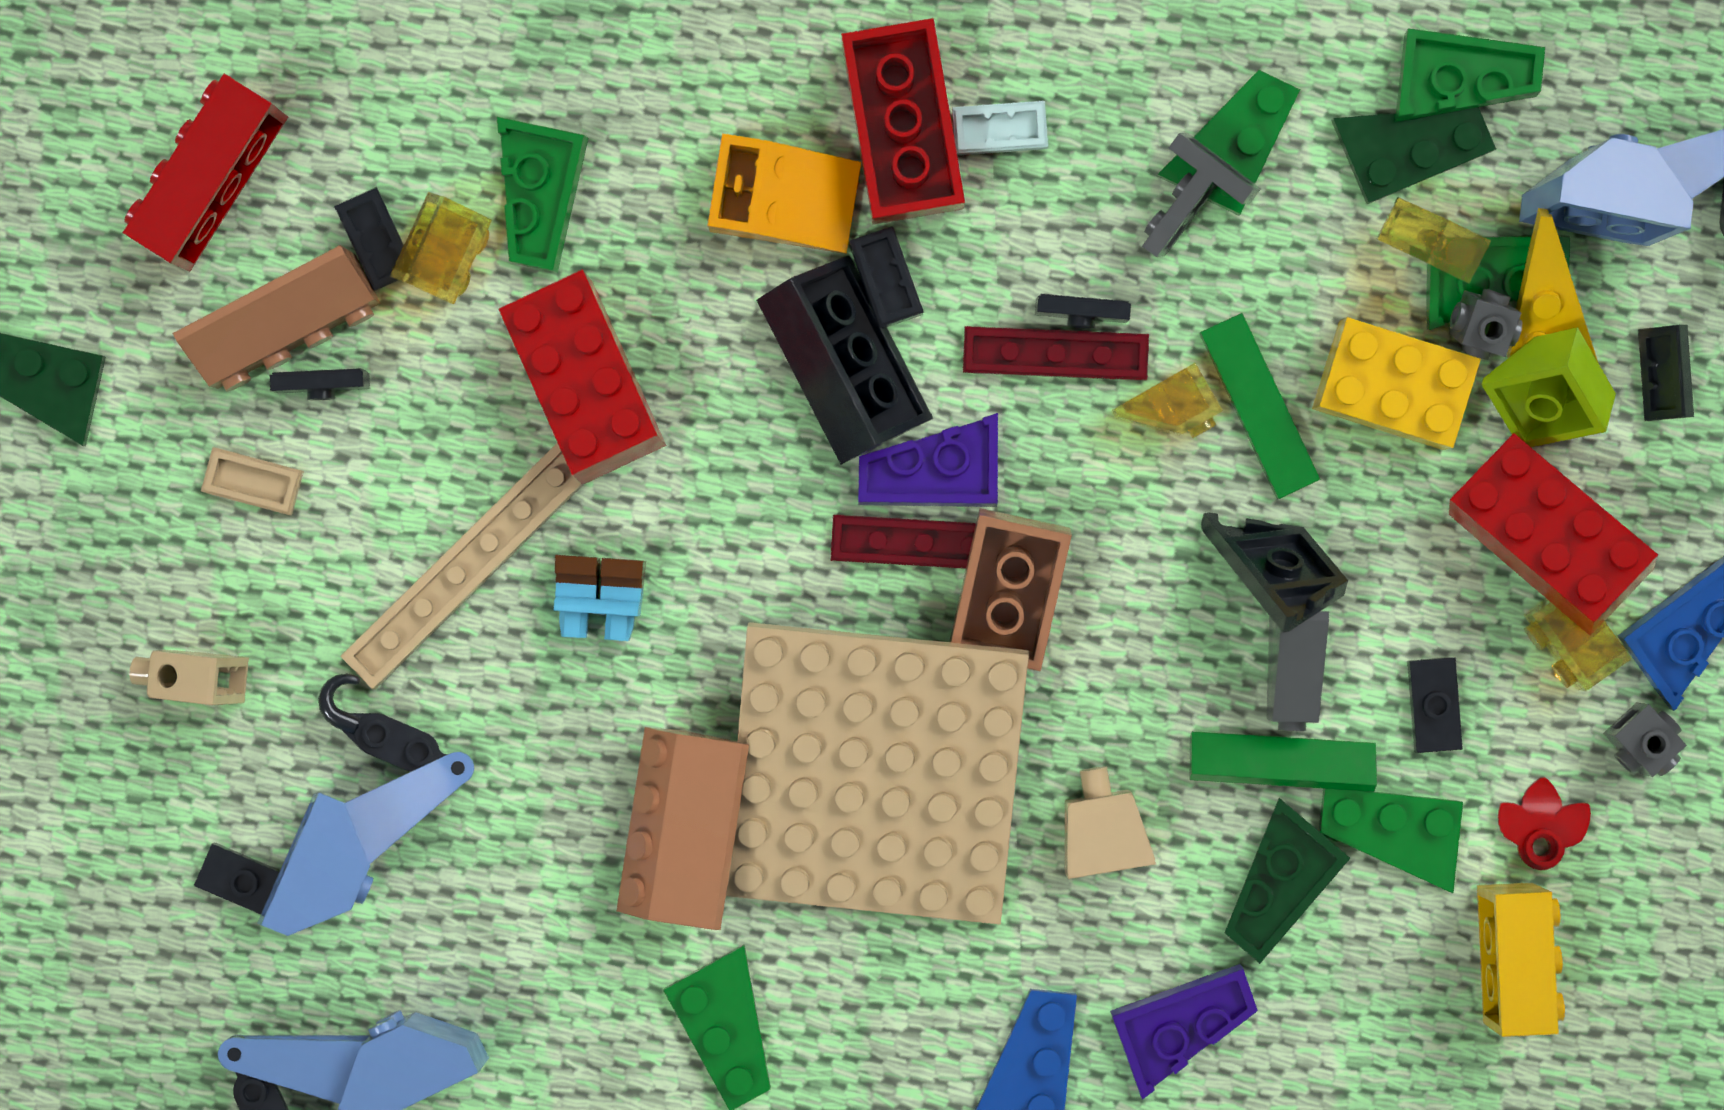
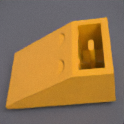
[707,133,861,254]

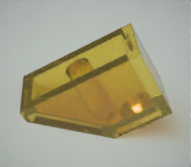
[1376,197,1491,283]
[1111,363,1223,438]

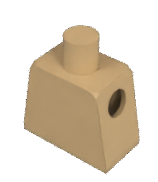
[129,650,249,705]
[1064,766,1156,879]

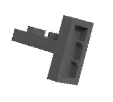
[1142,133,1261,257]

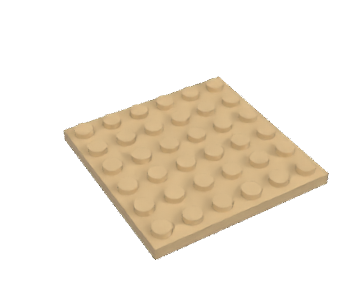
[726,622,1029,925]

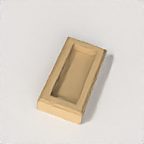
[201,447,304,516]

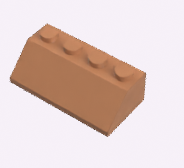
[172,245,380,392]
[616,727,749,930]

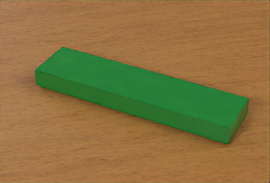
[1199,313,1321,500]
[1189,731,1377,792]

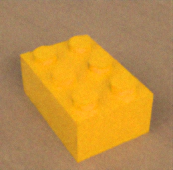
[1312,317,1481,450]
[1477,883,1565,1037]

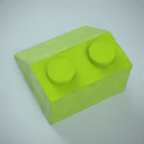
[1481,327,1616,447]

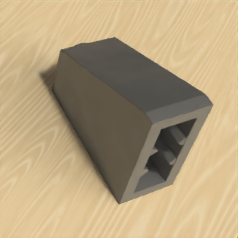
[1267,611,1329,731]

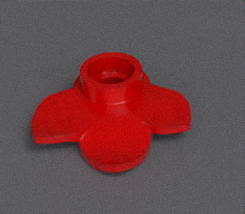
[1498,777,1591,870]

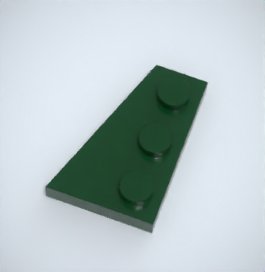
[1331,107,1496,204]
[0,333,106,446]
[1224,798,1350,964]

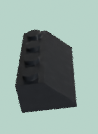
[756,255,933,465]

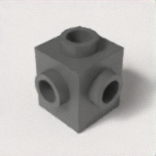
[1449,289,1522,360]
[1603,702,1687,777]

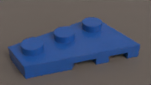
[1618,556,1724,711]
[975,988,1077,1110]

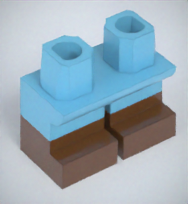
[554,555,646,641]

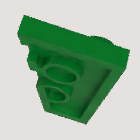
[1395,28,1545,122]
[1157,70,1301,216]
[497,117,589,273]
[1426,236,1570,330]
[1319,789,1463,893]
[663,944,771,1110]

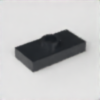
[334,187,416,291]
[849,226,924,330]
[1035,294,1131,329]
[1638,324,1694,421]
[269,368,370,401]
[1407,657,1463,753]
[194,842,280,915]

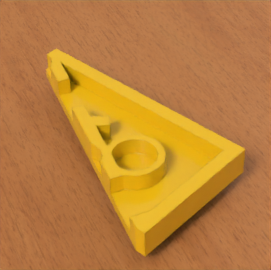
[1507,208,1598,362]

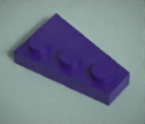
[858,413,998,507]
[1110,964,1258,1100]

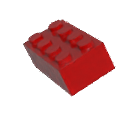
[841,18,965,225]
[122,73,288,272]
[498,269,667,485]
[1449,433,1658,636]

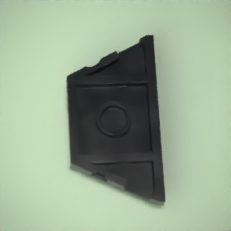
[1201,512,1348,632]

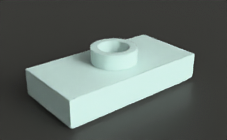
[952,101,1048,155]

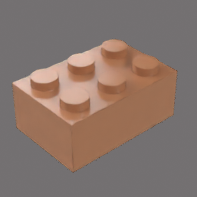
[949,508,1072,671]

